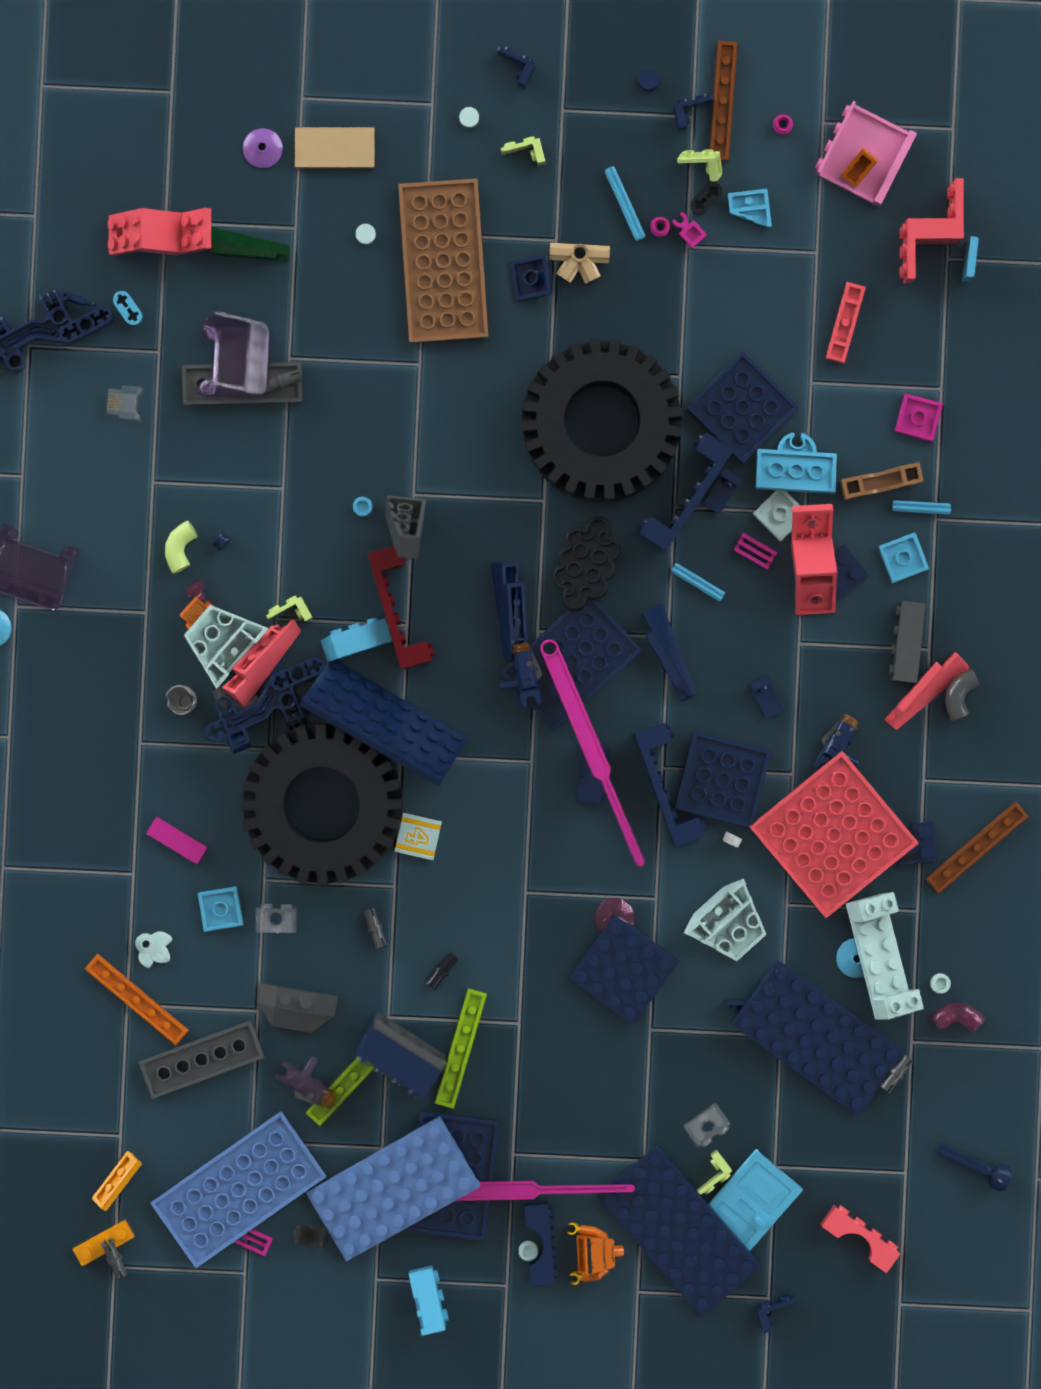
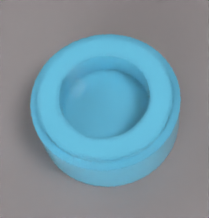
[353,497,373,517]

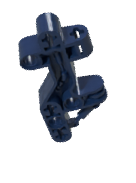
[0,287,114,372]
[203,657,325,755]

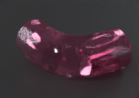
[929,1002,986,1032]

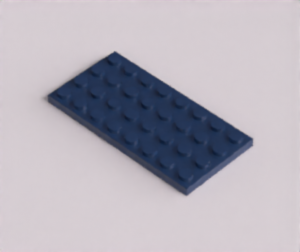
[299,660,468,787]
[730,959,905,1117]
[597,1145,762,1317]

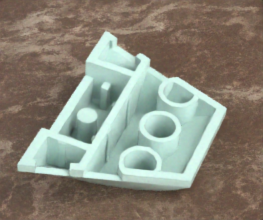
[184,605,269,689]
[684,879,766,961]

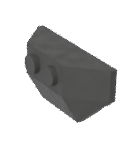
[257,982,338,1033]

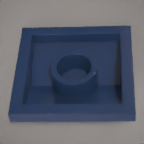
[510,254,553,301]

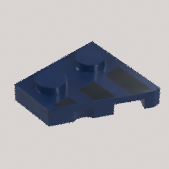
[898,821,937,865]

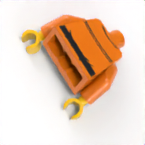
[567,1222,624,1285]

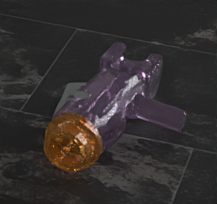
[274,1056,337,1109]

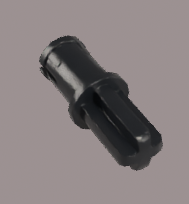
[426,952,458,990]

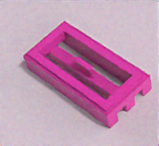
[733,533,777,570]
[233,1229,273,1257]

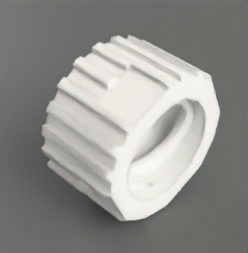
[723,832,742,848]

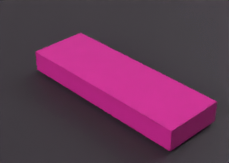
[146,817,208,864]

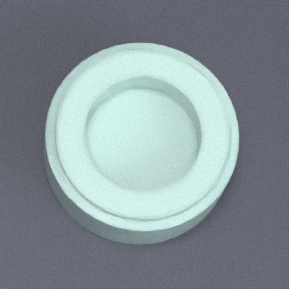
[459,107,479,128]
[356,224,376,245]
[930,973,951,994]
[519,1240,538,1261]

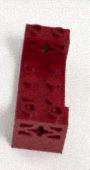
[368,546,435,670]

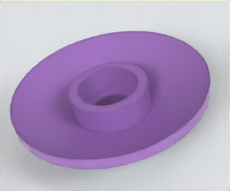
[243,128,283,168]

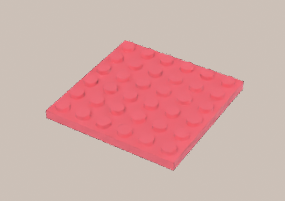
[750,751,919,918]

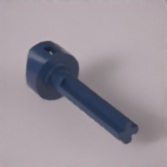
[937,1144,1012,1191]

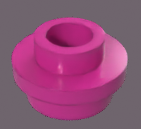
[773,114,793,134]
[650,217,670,237]

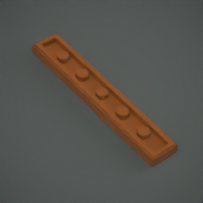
[709,41,738,162]
[925,801,1029,894]

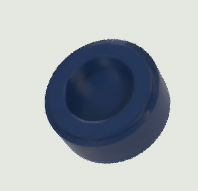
[639,70,659,91]

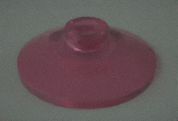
[595,898,634,932]

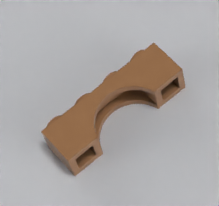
[839,462,924,501]

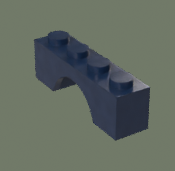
[524,1202,558,1286]

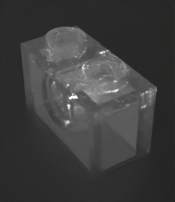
[256,904,297,933]
[683,1103,731,1147]

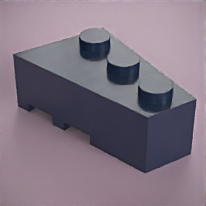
[576,743,610,804]

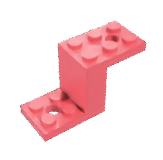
[899,178,964,284]
[108,208,211,256]
[791,504,837,615]

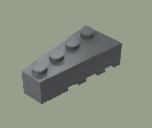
[385,495,426,560]

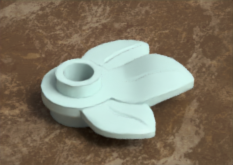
[135,931,172,968]

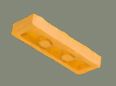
[92,1151,142,1211]
[73,1219,135,1266]

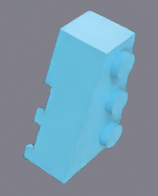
[320,617,392,663]
[409,1265,449,1336]

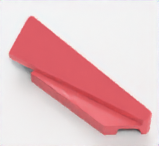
[222,620,301,707]
[884,652,969,730]

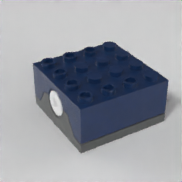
[355,1012,446,1098]

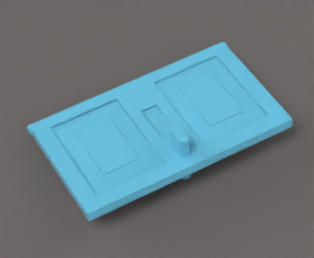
[709,1149,803,1251]

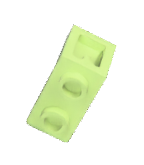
[501,137,545,166]
[677,149,722,181]
[266,595,313,622]
[697,1150,732,1195]

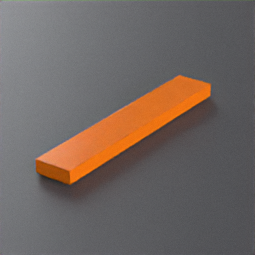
[85,954,189,1046]

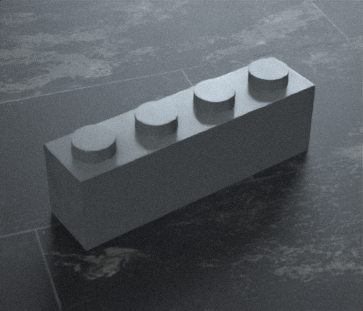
[889,601,926,683]

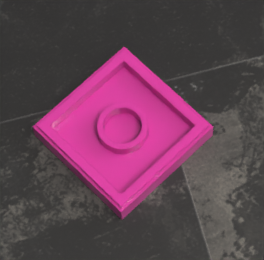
[894,393,943,442]

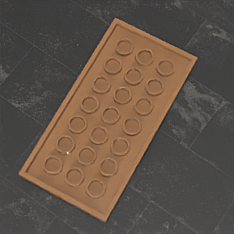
[398,178,489,343]

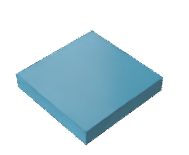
[961,236,979,282]
[878,532,929,583]
[198,886,244,932]

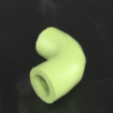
[165,520,198,574]

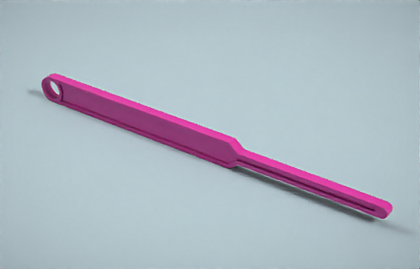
[540,640,644,867]
[456,1181,635,1201]

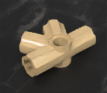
[549,243,610,284]

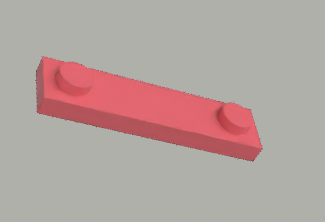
[825,282,866,364]

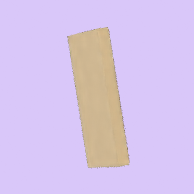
[295,127,375,168]

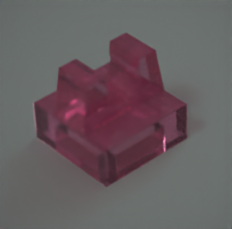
[184,579,206,601]

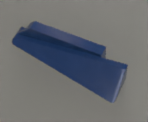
[491,562,528,660]
[642,604,696,701]

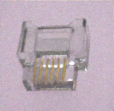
[106,385,144,422]

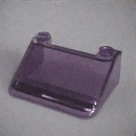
[198,311,269,397]
[0,523,79,610]

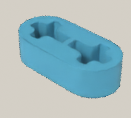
[113,291,143,326]

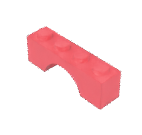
[820,1205,900,1273]

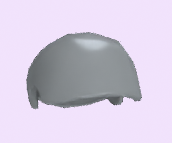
[166,685,197,716]

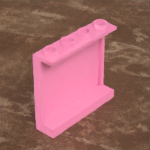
[815,101,917,207]

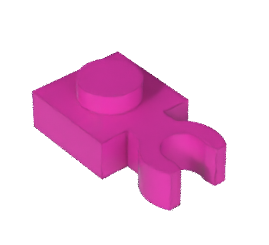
[672,212,707,249]

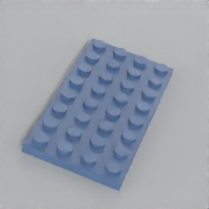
[150,1110,327,1268]
[306,1116,481,1261]

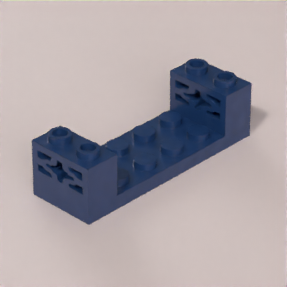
[639,433,734,551]
[634,723,708,847]

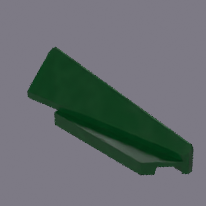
[196,227,290,261]

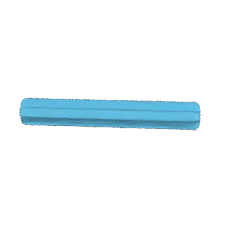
[605,166,645,241]

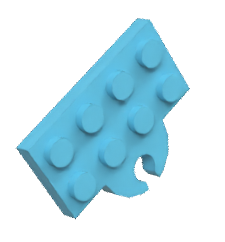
[755,432,837,494]

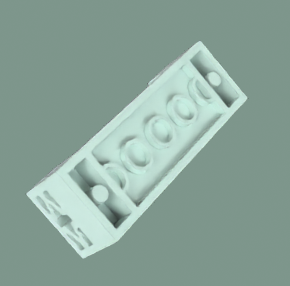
[845,892,924,1019]

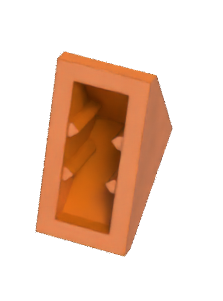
[841,148,878,188]

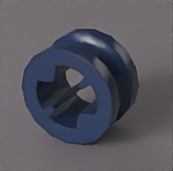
[212,531,231,551]

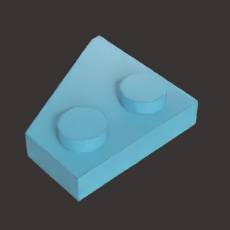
[727,189,772,228]

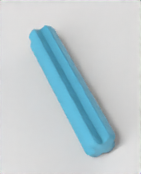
[892,500,951,515]
[671,563,725,601]

